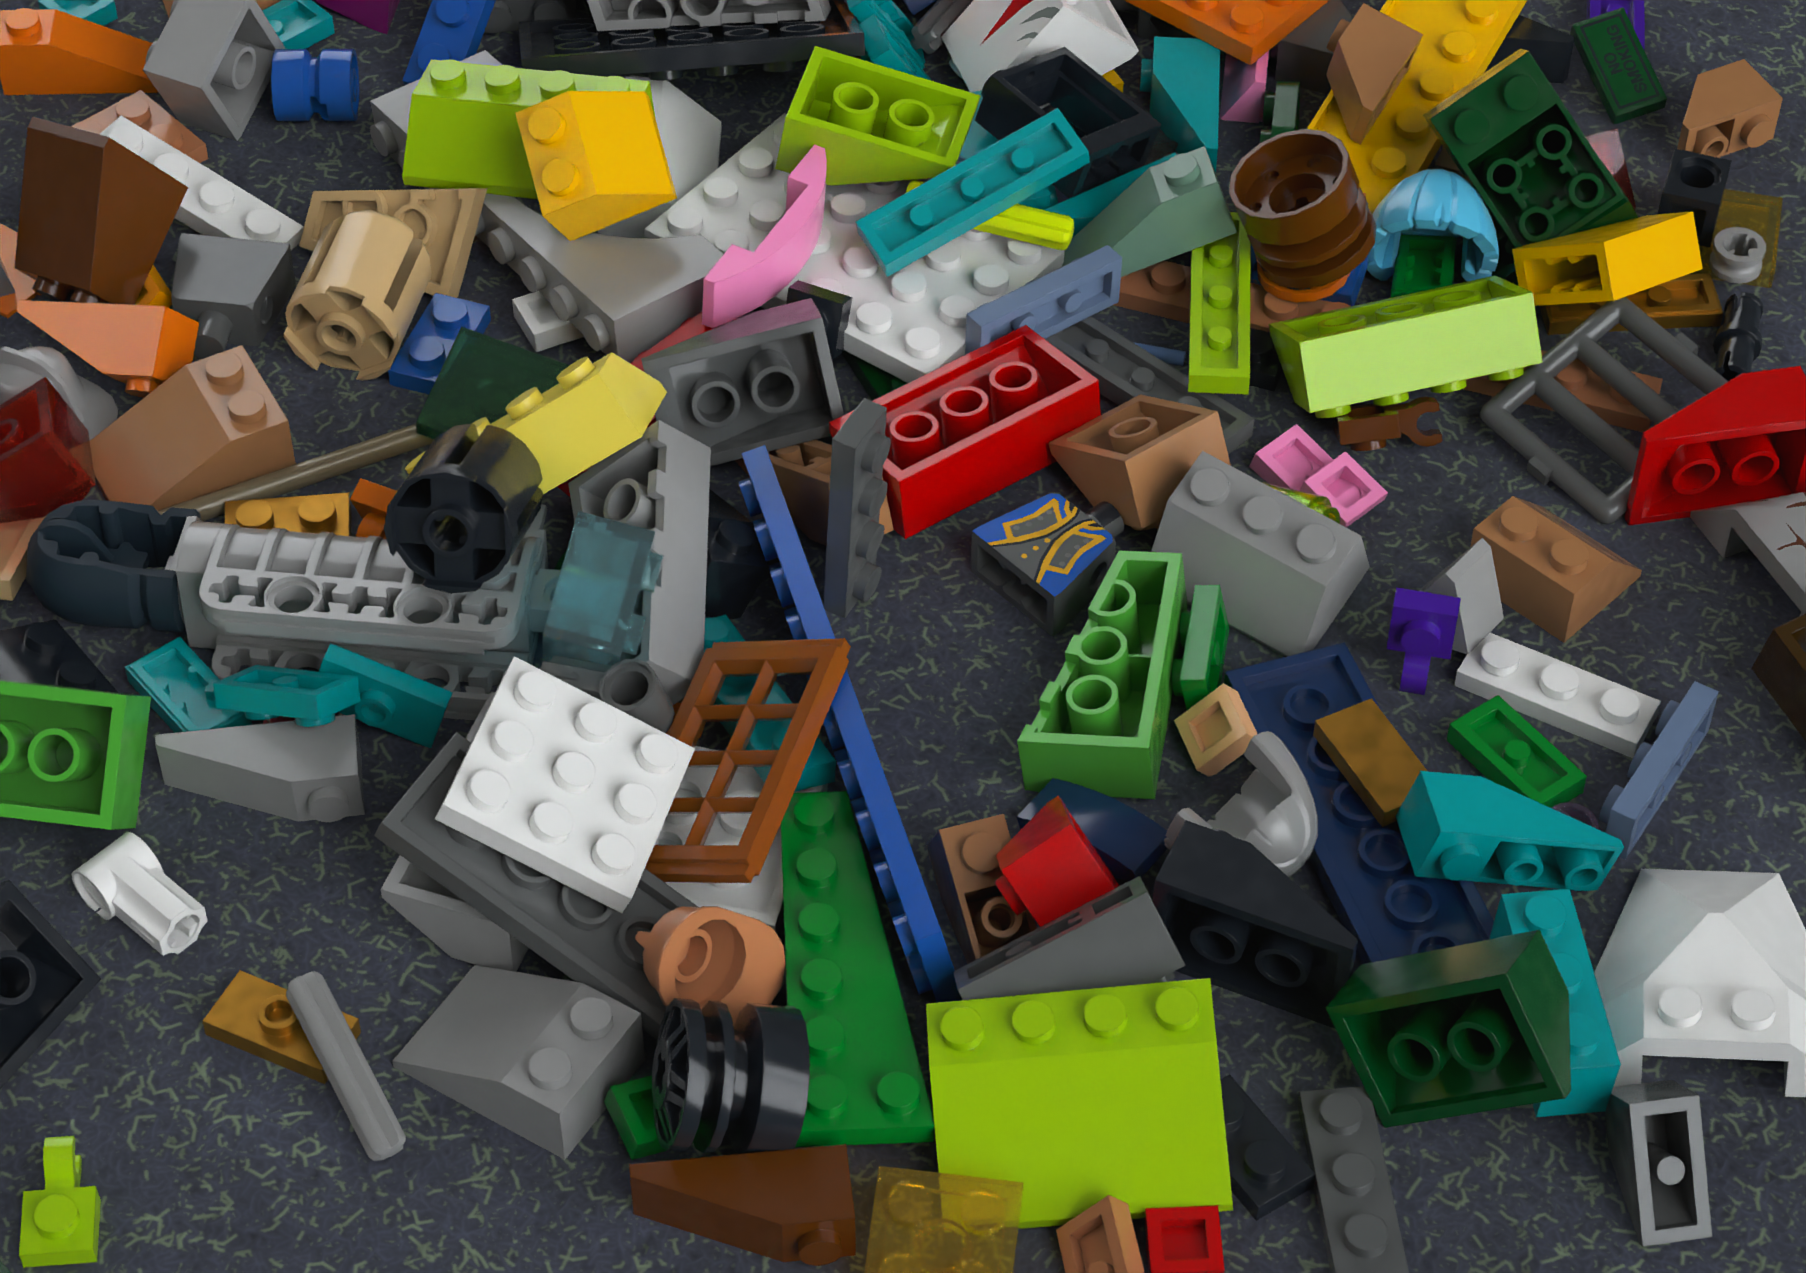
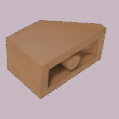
[1326,3,1423,145]

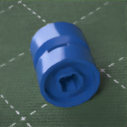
[271,49,360,122]

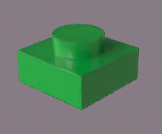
[604,1075,693,1160]

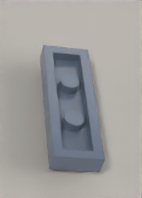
[965,245,1122,355]
[1599,681,1719,860]

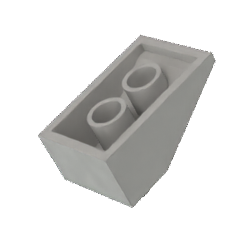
[392,965,645,1160]

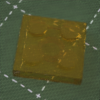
[864,1166,1024,1273]

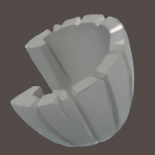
[1164,731,1318,877]

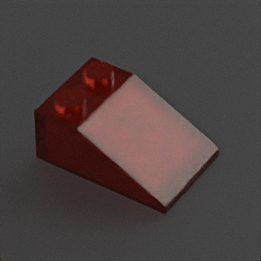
[0,377,96,523]

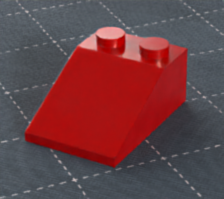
[1625,366,1806,526]

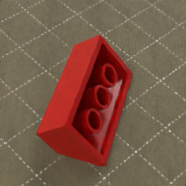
[829,325,1101,539]

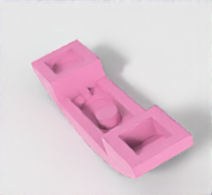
[702,144,827,328]

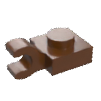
[1333,397,1443,451]

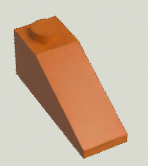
[0,8,159,95]
[17,300,199,398]

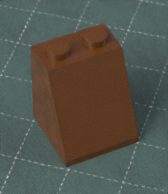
[15,116,188,305]

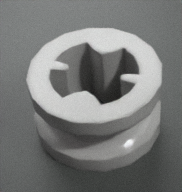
[1709,227,1766,284]

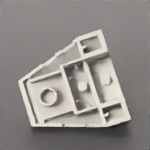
[1594,869,1806,1097]

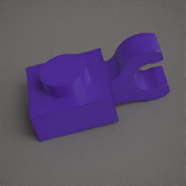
[1386,587,1461,695]

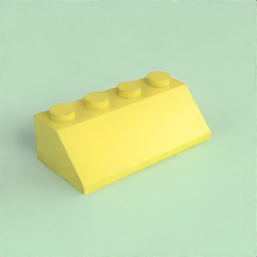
[396,352,667,494]

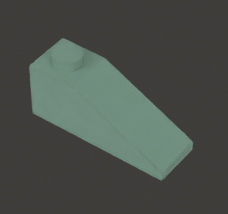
[1062,146,1237,277]

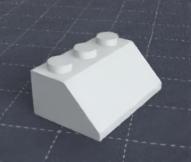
[598,76,722,238]

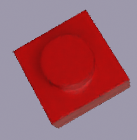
[1144,1205,1225,1273]

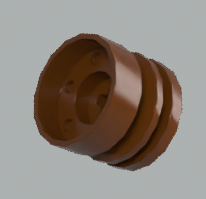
[1229,129,1377,289]

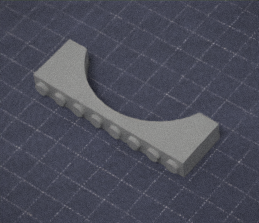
[370,50,724,363]

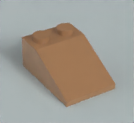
[80,345,296,511]

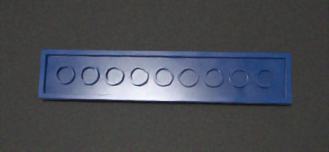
[738,445,963,1003]

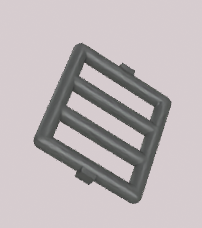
[1480,297,1728,524]

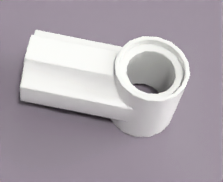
[72,832,208,956]

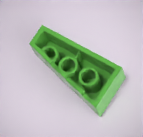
[1017,550,1187,799]

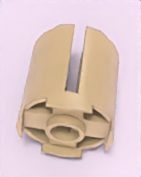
[284,210,432,381]

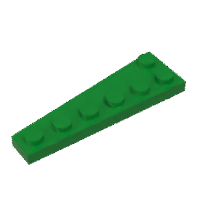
[781,791,934,1147]

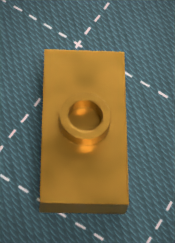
[203,970,361,1084]

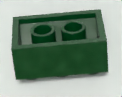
[1326,929,1571,1128]

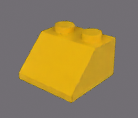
[515,91,677,241]

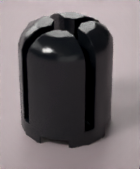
[384,424,543,594]

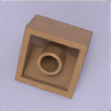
[1048,394,1231,531]
[1470,496,1642,643]

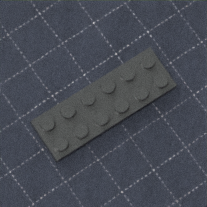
[374,732,786,1041]

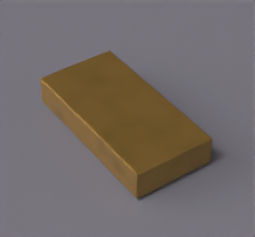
[1313,698,1427,827]

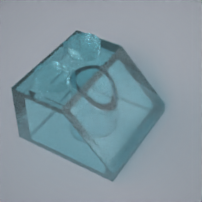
[543,511,664,666]

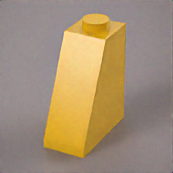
[1512,211,1703,306]

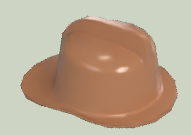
[635,906,786,1026]

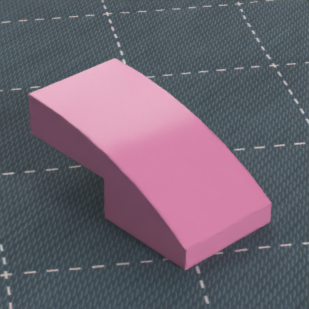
[1249,424,1388,527]

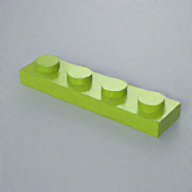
[1188,212,1251,395]

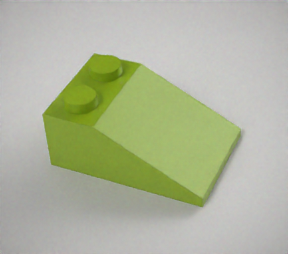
[775,46,980,186]

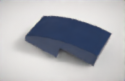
[1017,778,1168,881]

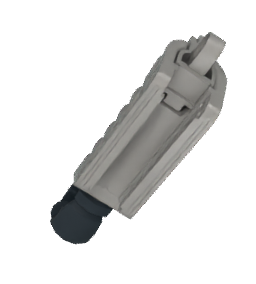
[26,500,591,720]

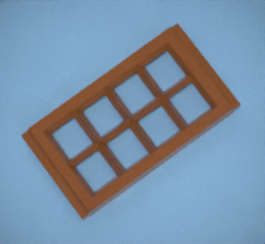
[645,638,851,883]

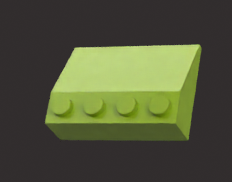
[926,978,1233,1234]

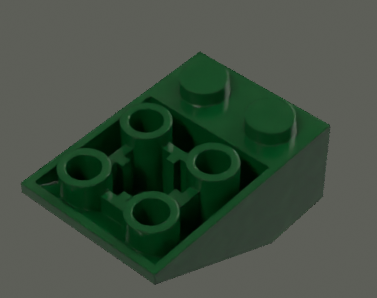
[1423,49,1625,248]

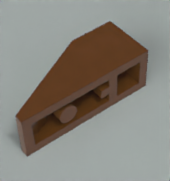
[629,1144,856,1266]

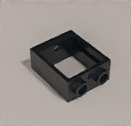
[975,47,1161,199]

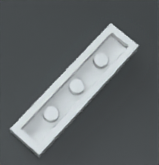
[100,116,304,250]

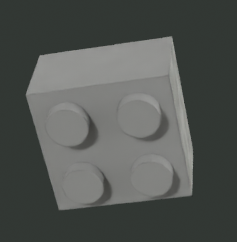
[143,0,286,141]

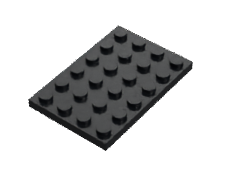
[519,0,865,81]

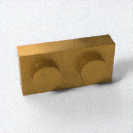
[224,492,351,536]

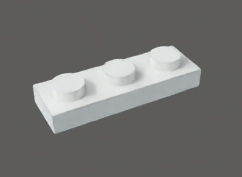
[1454,633,1661,758]

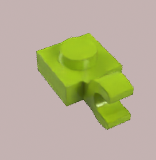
[19,1136,101,1268]

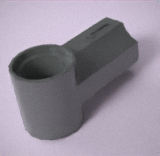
[540,655,675,733]

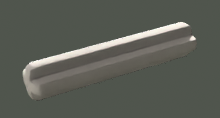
[286,971,406,1161]

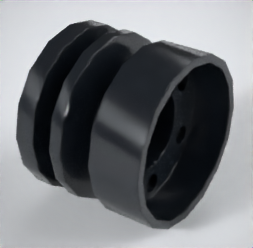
[652,998,810,1154]

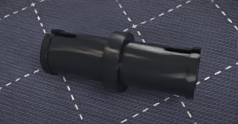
[1713,292,1763,381]

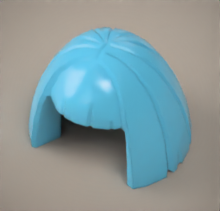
[1367,169,1499,282]

